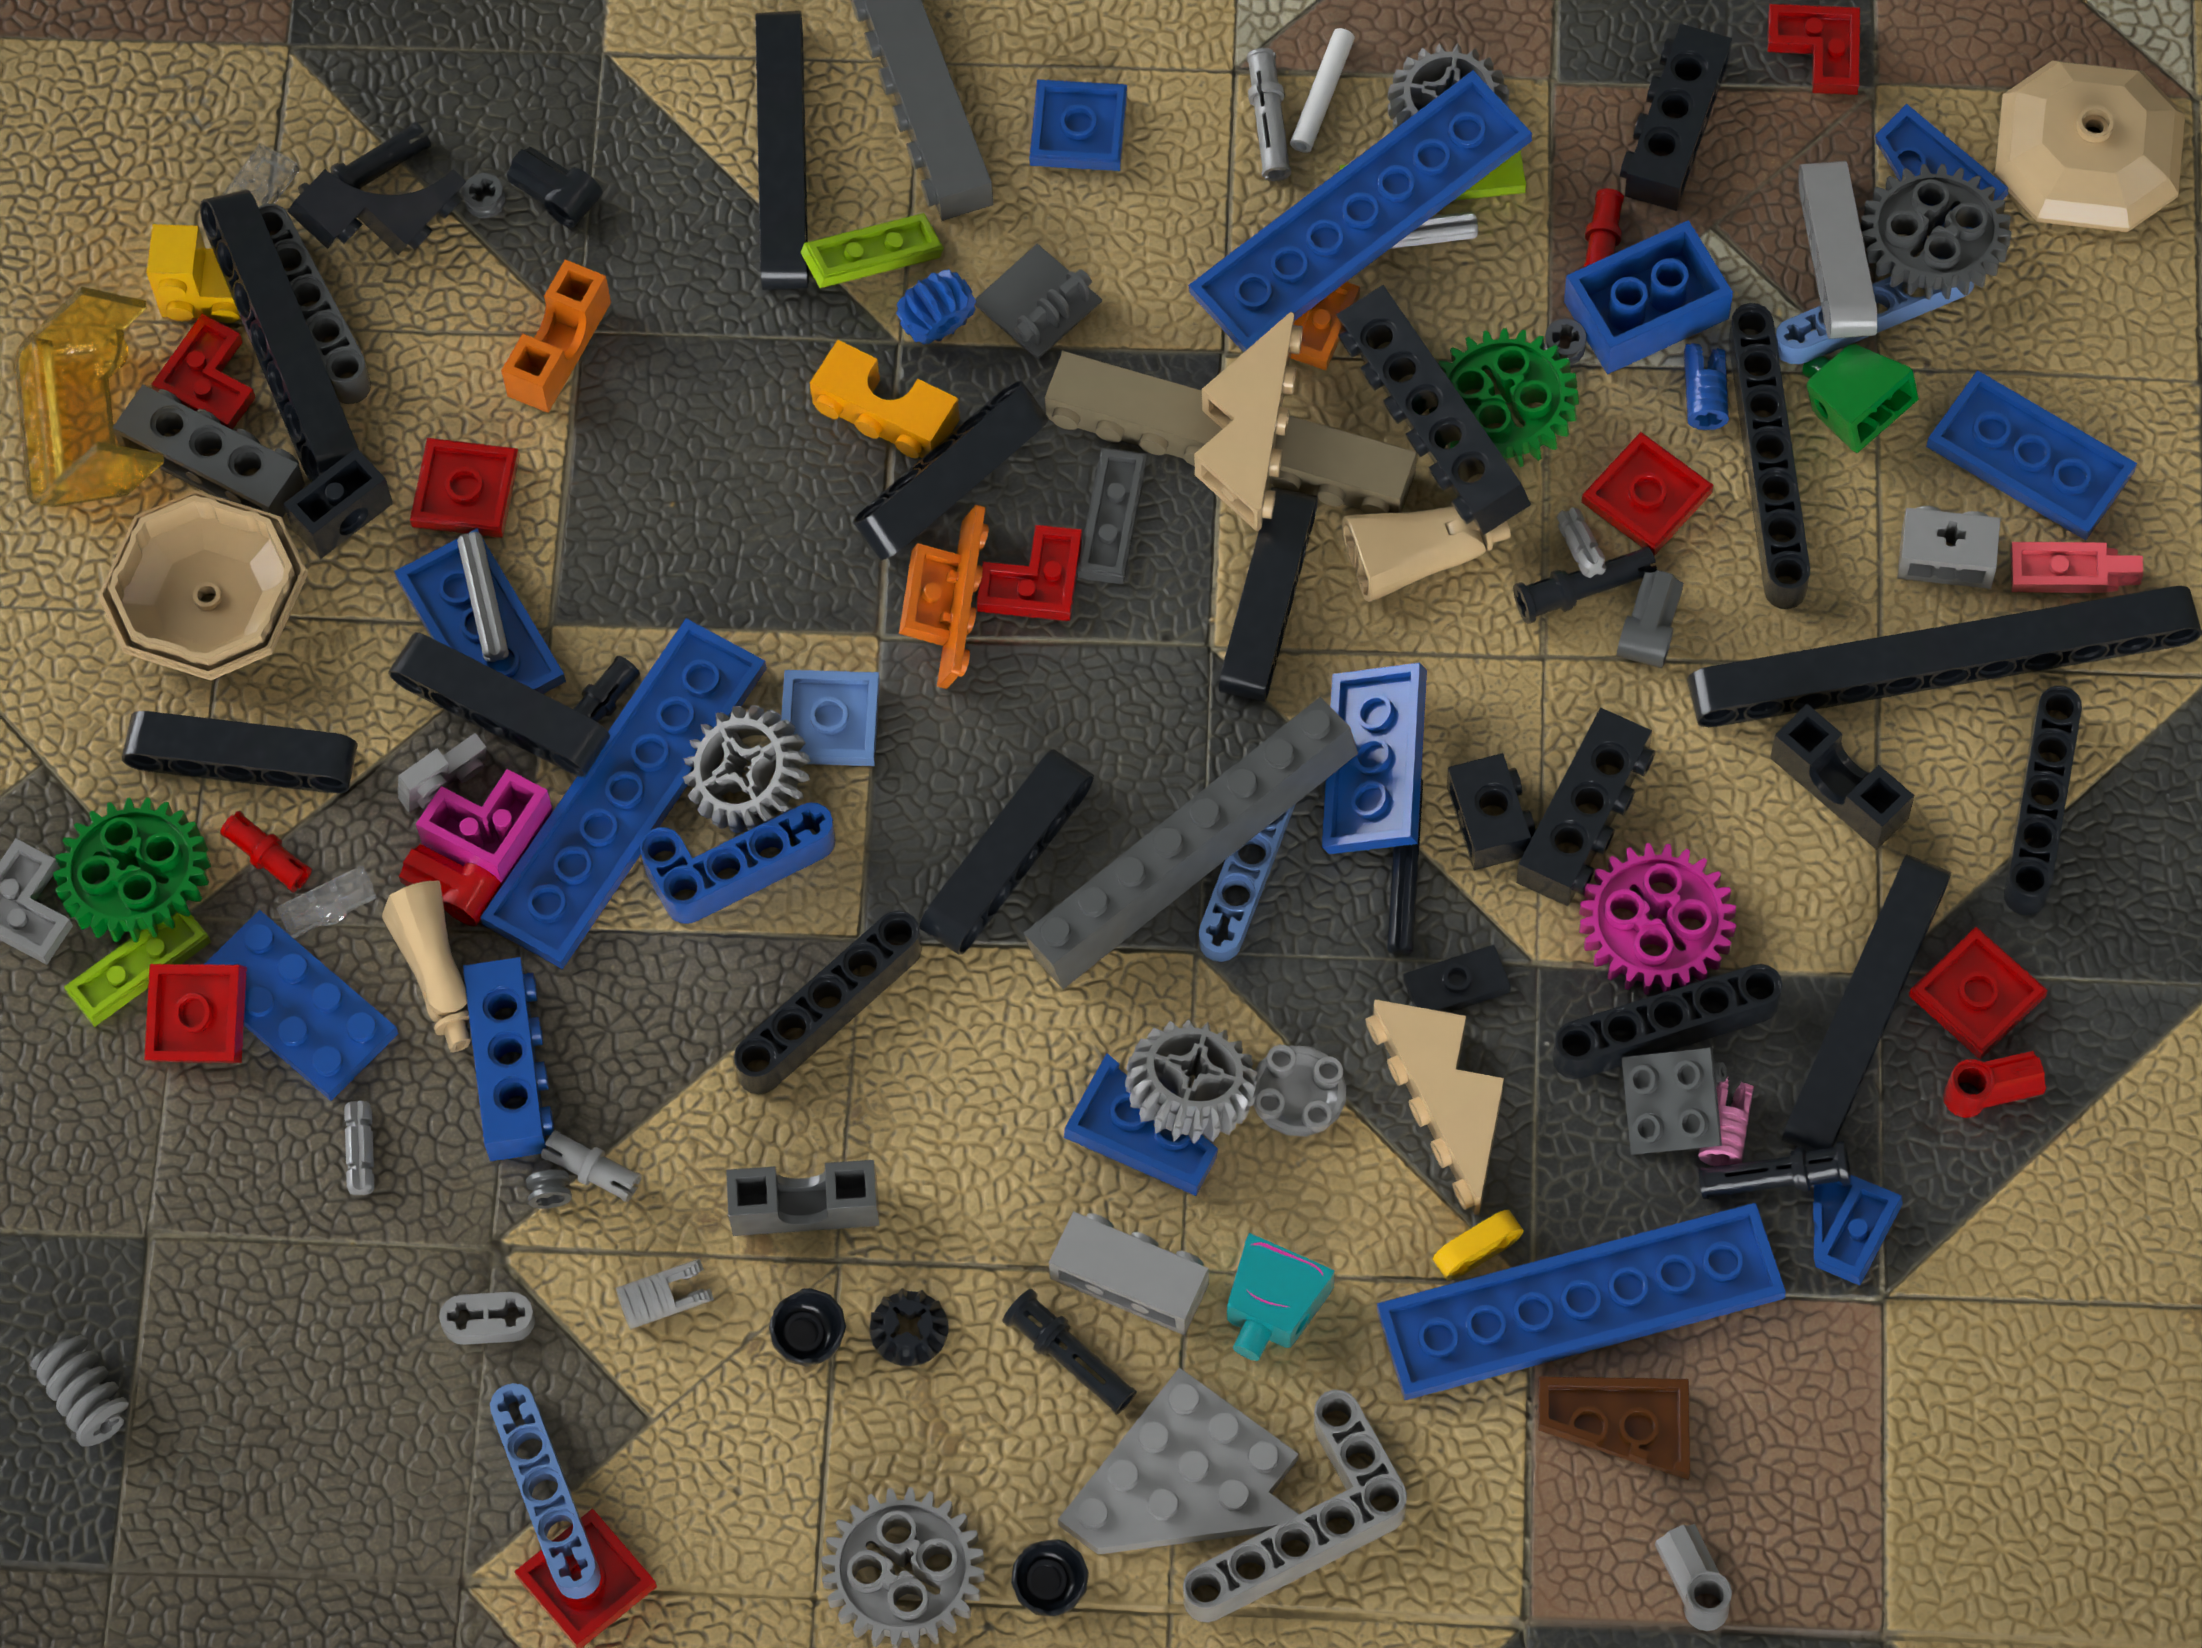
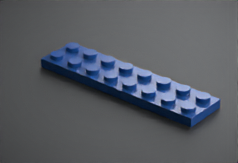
[1189,70,1532,353]
[480,618,767,969]
[1377,1203,1786,1401]

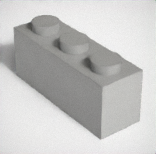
[1049,1211,1209,1336]

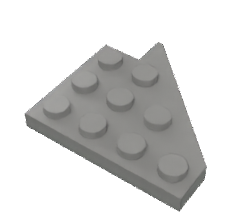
[1058,1367,1299,1555]

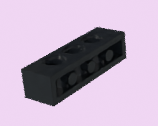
[1620,23,1732,211]
[1516,707,1656,907]

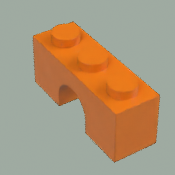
[501,259,611,413]

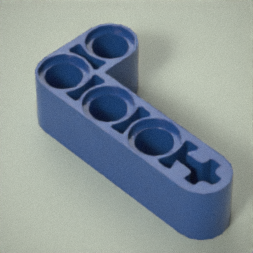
[640,802,836,924]

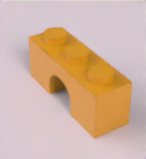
[810,340,960,458]

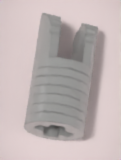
[616,1258,714,1330]

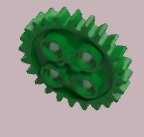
[1429,328,1579,467]
[53,797,211,942]

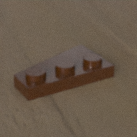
[1538,1377,1690,1480]

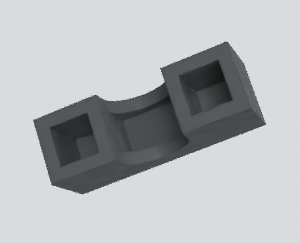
[726,1160,880,1236]

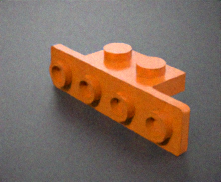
[899,505,989,689]

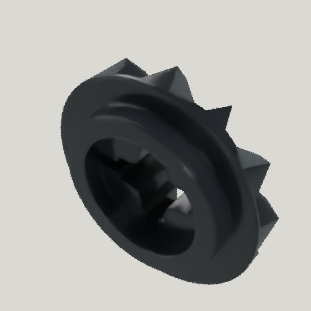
[869,1288,949,1366]

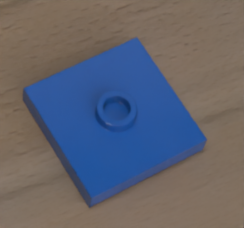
[1029,79,1128,171]

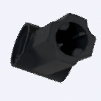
[507,147,603,228]

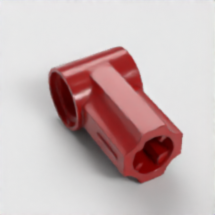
[399,844,502,927]
[1943,1051,2046,1118]

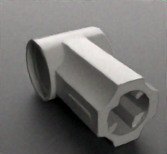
[1655,1524,1732,1631]

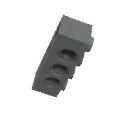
[112,384,305,518]

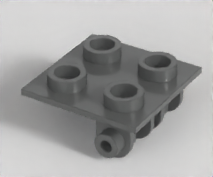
[975,244,1102,360]
[1622,1048,1727,1155]

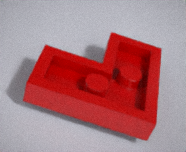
[1767,4,1860,95]
[151,314,256,430]
[977,525,1082,621]

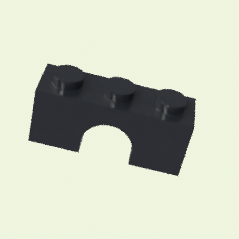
[1770,704,1915,850]

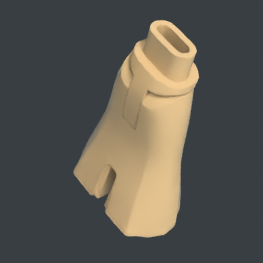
[1342,507,1511,602]
[382,880,471,1052]

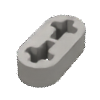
[439,1292,535,1345]

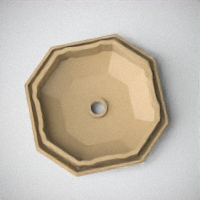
[1994,60,2185,232]
[98,490,308,681]

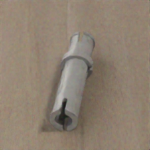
[1247,48,1291,181]

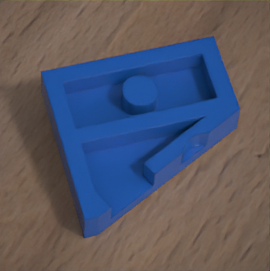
[1813,1175,1903,1286]

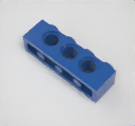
[463,957,554,1162]

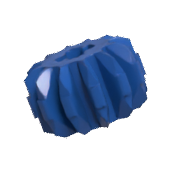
[896,269,976,345]

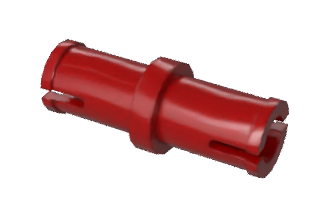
[1583,188,1624,268]
[220,811,312,892]

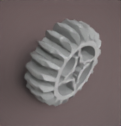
[1388,43,1510,129]
[682,705,811,833]
[1125,1019,1257,1144]

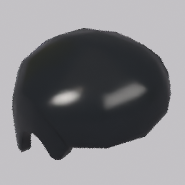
[769,1288,846,1367]
[1011,1539,1089,1616]

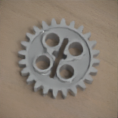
[821,1487,985,1648]

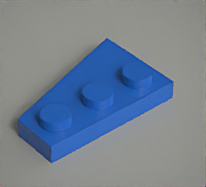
[1875,104,2008,229]
[1064,1053,1218,1196]

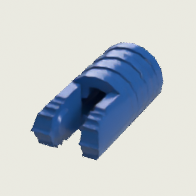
[1684,343,1729,430]

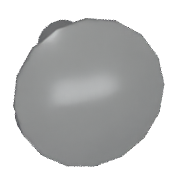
[1253,1044,1346,1137]

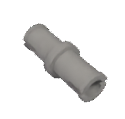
[541,1130,642,1202]

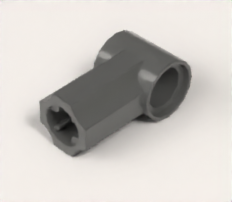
[1616,570,1684,668]

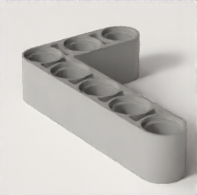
[1183,1389,1407,1623]

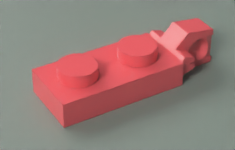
[2010,542,2143,593]

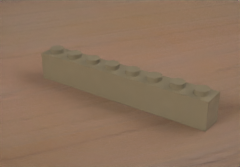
[1045,351,1417,514]

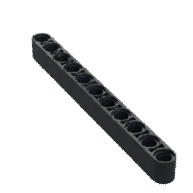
[1687,586,2202,728]

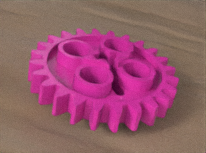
[1579,843,1736,995]

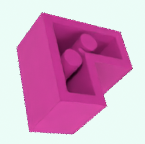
[416,769,553,885]

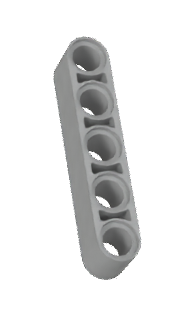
[1798,161,1877,339]

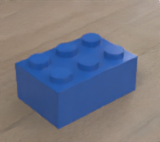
[1564,220,1733,375]

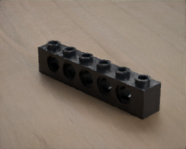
[1336,285,1531,535]

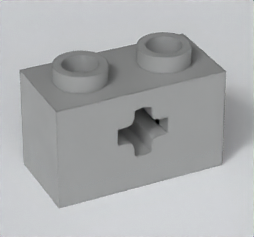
[1897,506,2001,589]

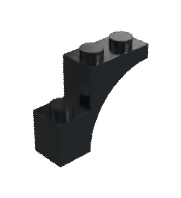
[287,169,466,255]

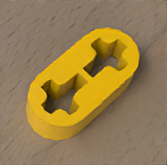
[1432,1210,1524,1281]

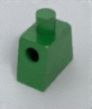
[1802,344,1919,453]

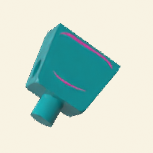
[1227,1233,1335,1361]

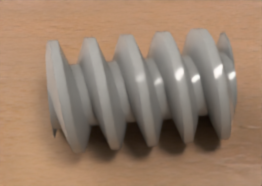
[29,1335,129,1447]

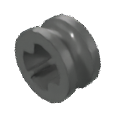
[462,173,506,218]
[1544,318,1587,365]
[526,1169,572,1209]

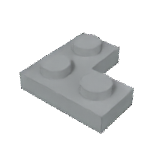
[398,733,487,813]
[0,838,73,965]

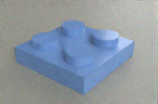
[781,670,880,766]

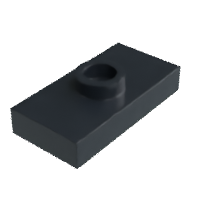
[1403,944,1511,1013]

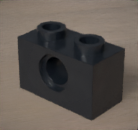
[283,448,393,560]
[1447,753,1536,871]

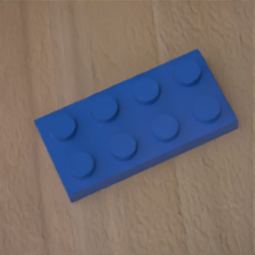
[1926,370,2137,541]
[394,529,566,694]
[1322,662,1427,854]
[205,910,399,1101]

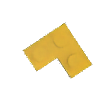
[146,224,241,323]

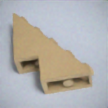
[1195,312,1303,532]
[1366,999,1504,1215]

